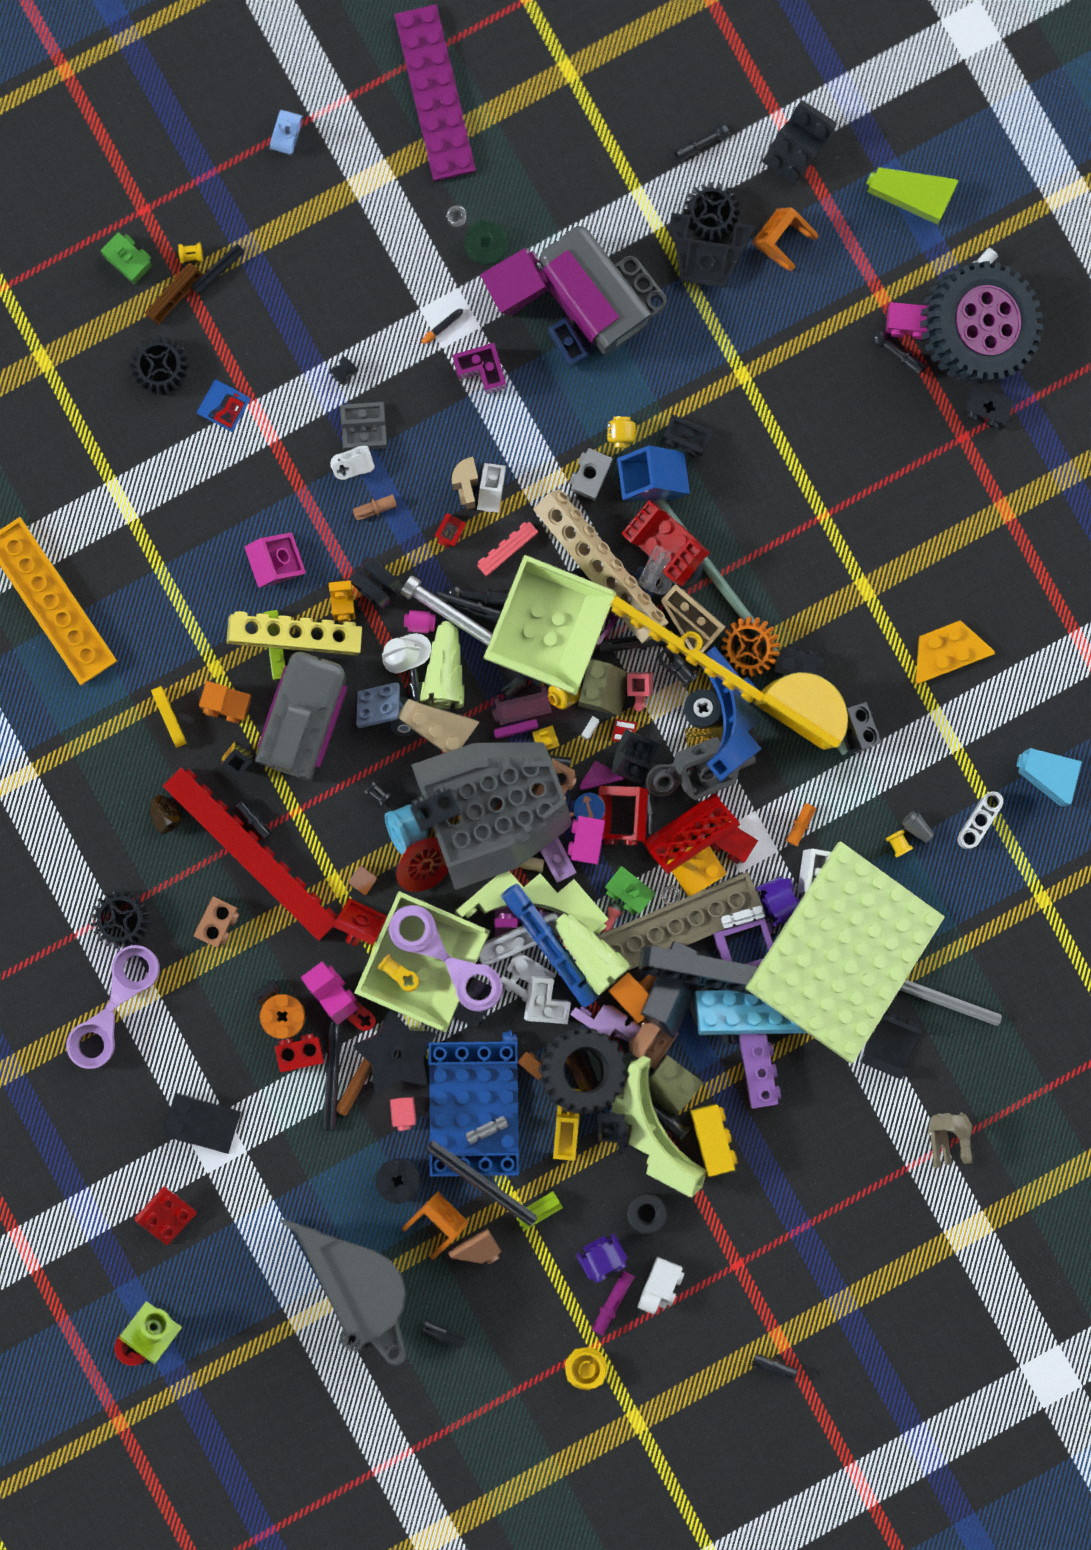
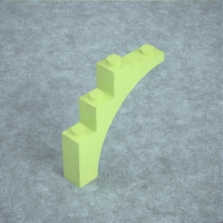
[611,1056,707,1197]

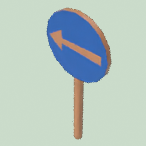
[570,793,605,820]

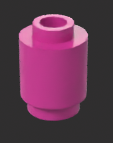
[404,610,436,633]

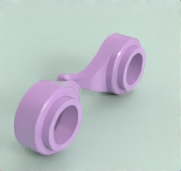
[389,905,503,1011]
[67,945,160,1069]

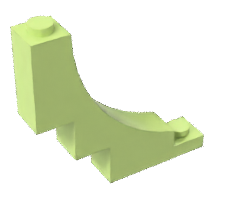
[455,871,608,935]

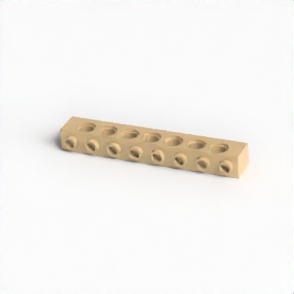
[533,489,669,643]

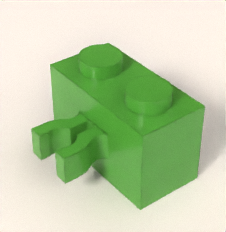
[101,232,152,285]
[605,866,656,915]

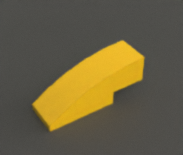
[553,1089,581,1161]

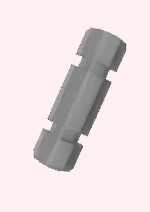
[466,1116,508,1144]

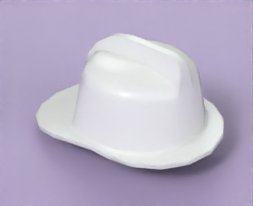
[382,633,431,673]

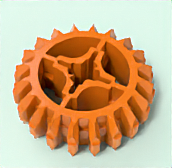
[721,616,780,676]

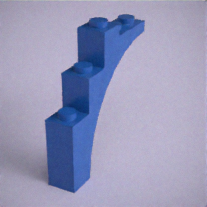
[703,646,761,781]

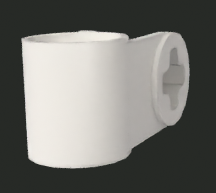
[330,446,375,480]

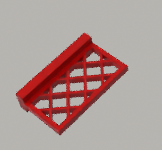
[643,793,740,874]

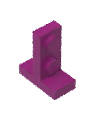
[495,907,517,937]

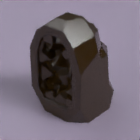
[150,795,181,835]

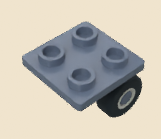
[357,682,416,736]

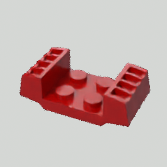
[621,500,710,586]

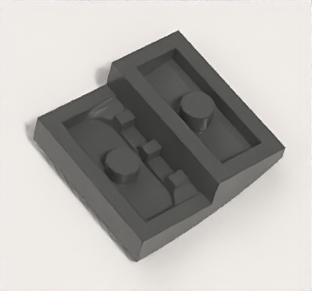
[340,402,387,452]

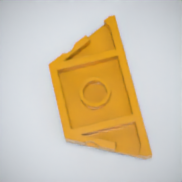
[915,621,995,685]

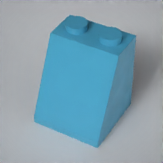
[1017,748,1082,807]

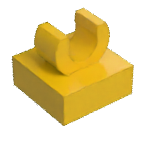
[532,725,560,751]

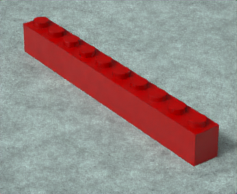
[163,767,337,941]

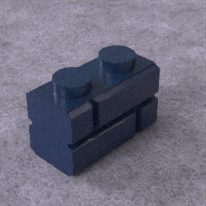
[548,318,589,370]

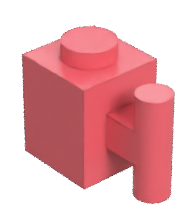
[627,672,653,711]

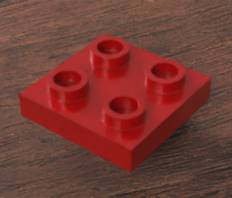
[134,1185,197,1246]

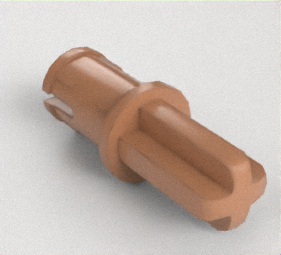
[353,494,397,521]

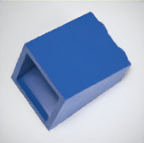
[617,445,690,501]

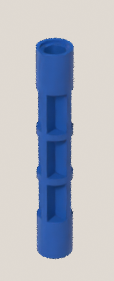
[501,883,600,1007]

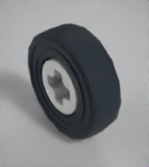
[684,690,723,729]

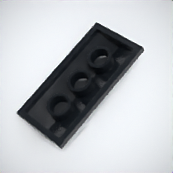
[640,941,699,1038]

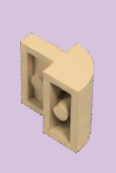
[452,457,479,510]

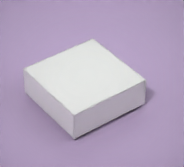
[581,716,599,740]

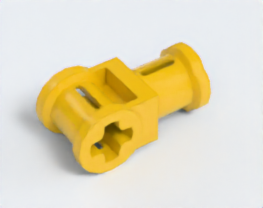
[377,954,419,992]

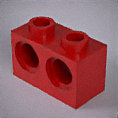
[275,1034,325,1072]

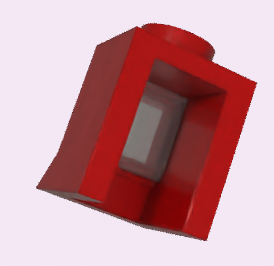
[435,513,468,549]

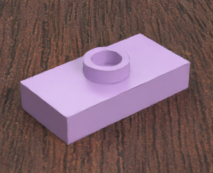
[540,837,576,883]

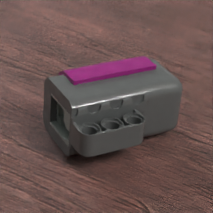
[538,226,666,357]
[255,652,348,782]

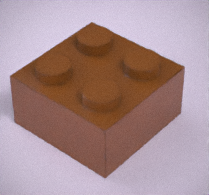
[518,1051,542,1080]

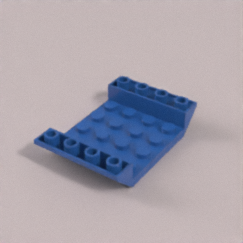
[429,1041,519,1176]

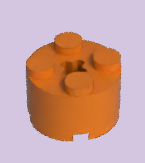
[260,994,306,1039]

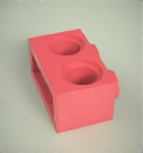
[390,1097,416,1130]

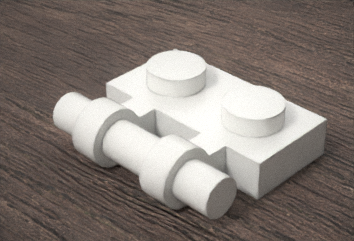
[501,952,555,1002]

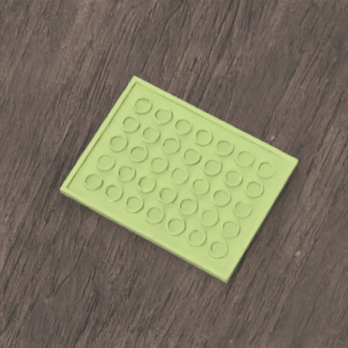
[745,842,944,1063]

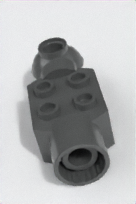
[646,736,756,800]

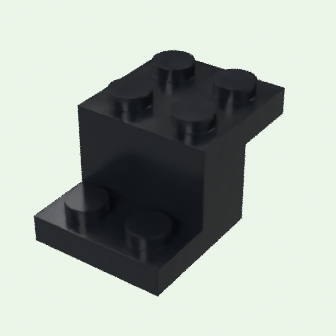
[761,100,838,185]

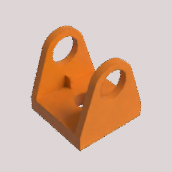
[752,207,819,271]
[401,1191,469,1260]

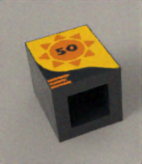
[221,740,253,777]

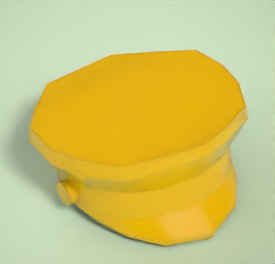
[565,1348,608,1390]

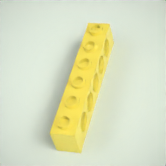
[227,612,362,656]

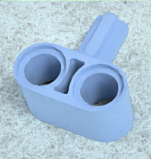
[270,110,302,155]

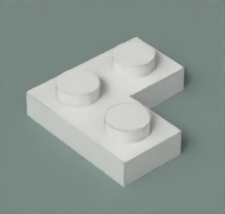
[524,976,571,1024]

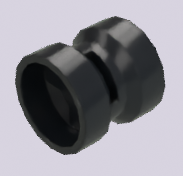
[328,356,359,386]

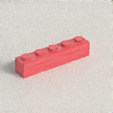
[477,522,538,577]

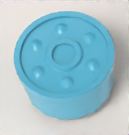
[385,805,429,855]

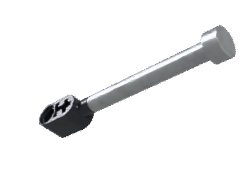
[400,576,545,687]

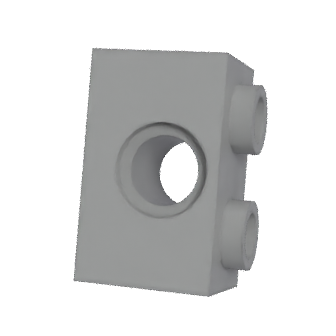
[569,448,613,501]

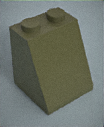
[578,659,628,716]
[649,1055,703,1115]

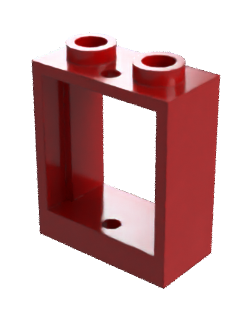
[599,786,648,845]

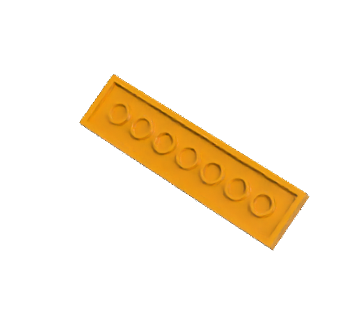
[0,517,118,686]

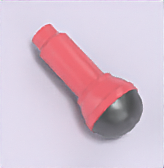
[601,903,623,933]

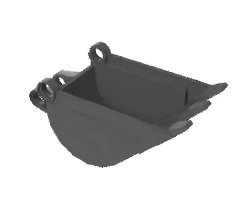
[280,1219,405,1365]

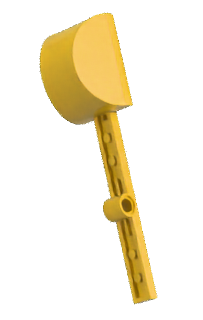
[609,596,848,750]

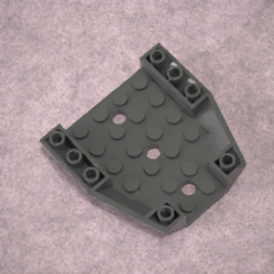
[412,742,573,890]

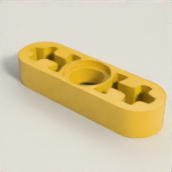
[151,686,187,748]

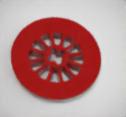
[397,837,448,892]

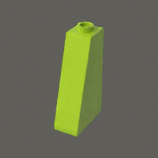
[866,167,958,225]

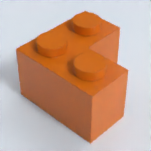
[199,681,252,724]

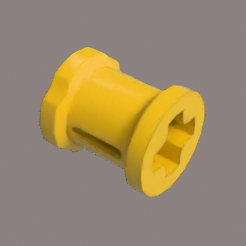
[179,242,203,264]
[885,829,913,858]

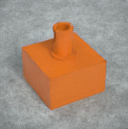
[608,972,657,1023]

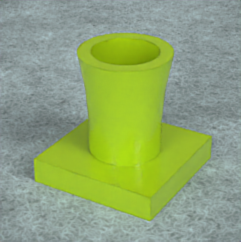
[119,1301,182,1364]

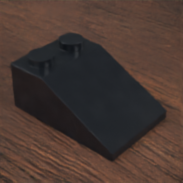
[163,1092,242,1154]

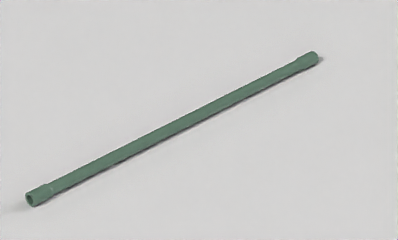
[653,500,848,756]

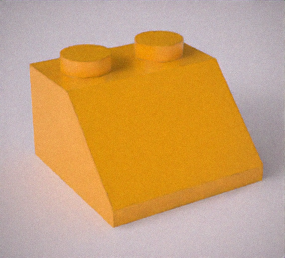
[667,846,727,897]

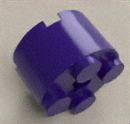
[756,876,800,927]
[576,1234,627,1283]

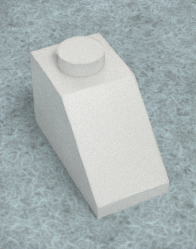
[477,463,506,513]

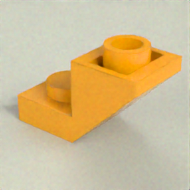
[329,581,355,623]

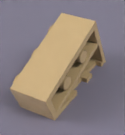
[661,584,726,653]
[399,699,479,753]

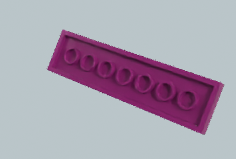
[394,5,476,182]

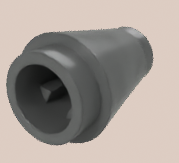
[902,811,934,843]

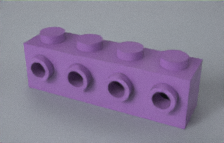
[738,1034,781,1109]

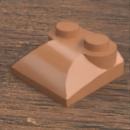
[629,1018,679,1069]

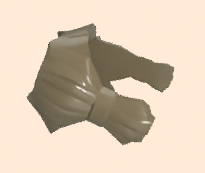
[928,1113,972,1168]

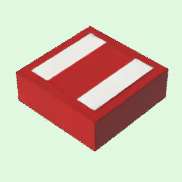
[612,719,637,742]

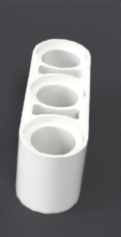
[958,792,1003,849]

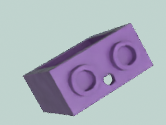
[713,918,774,966]

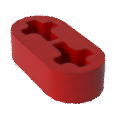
[347,1001,376,1031]

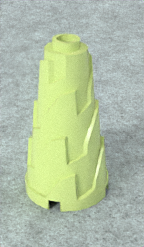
[420,621,464,709]
[555,913,631,995]

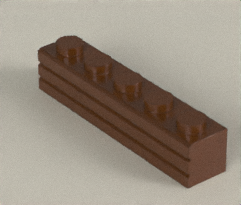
[145,263,203,325]
[566,1050,598,1092]

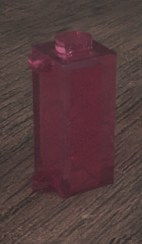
[492,686,552,726]

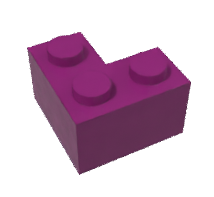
[452,343,506,395]

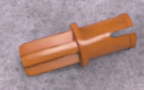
[786,803,816,847]

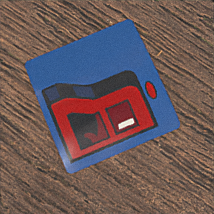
[197,380,251,432]

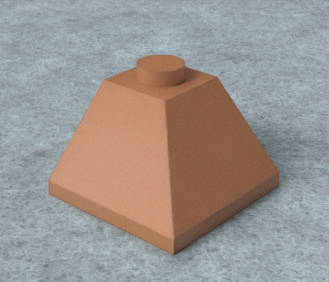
[449,1228,501,1264]

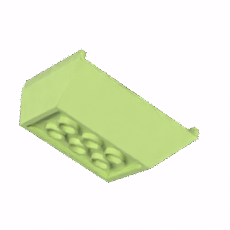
[484,555,616,695]
[355,891,490,1032]

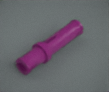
[591,1270,635,1336]

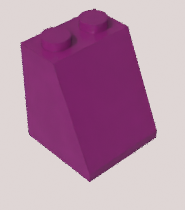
[480,248,550,316]

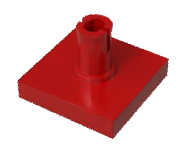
[333,898,388,946]

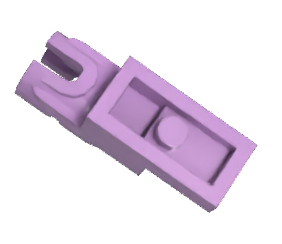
[570,1005,641,1042]

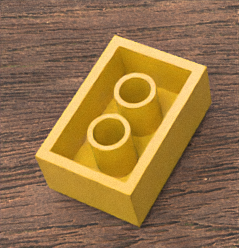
[690,1104,738,1177]

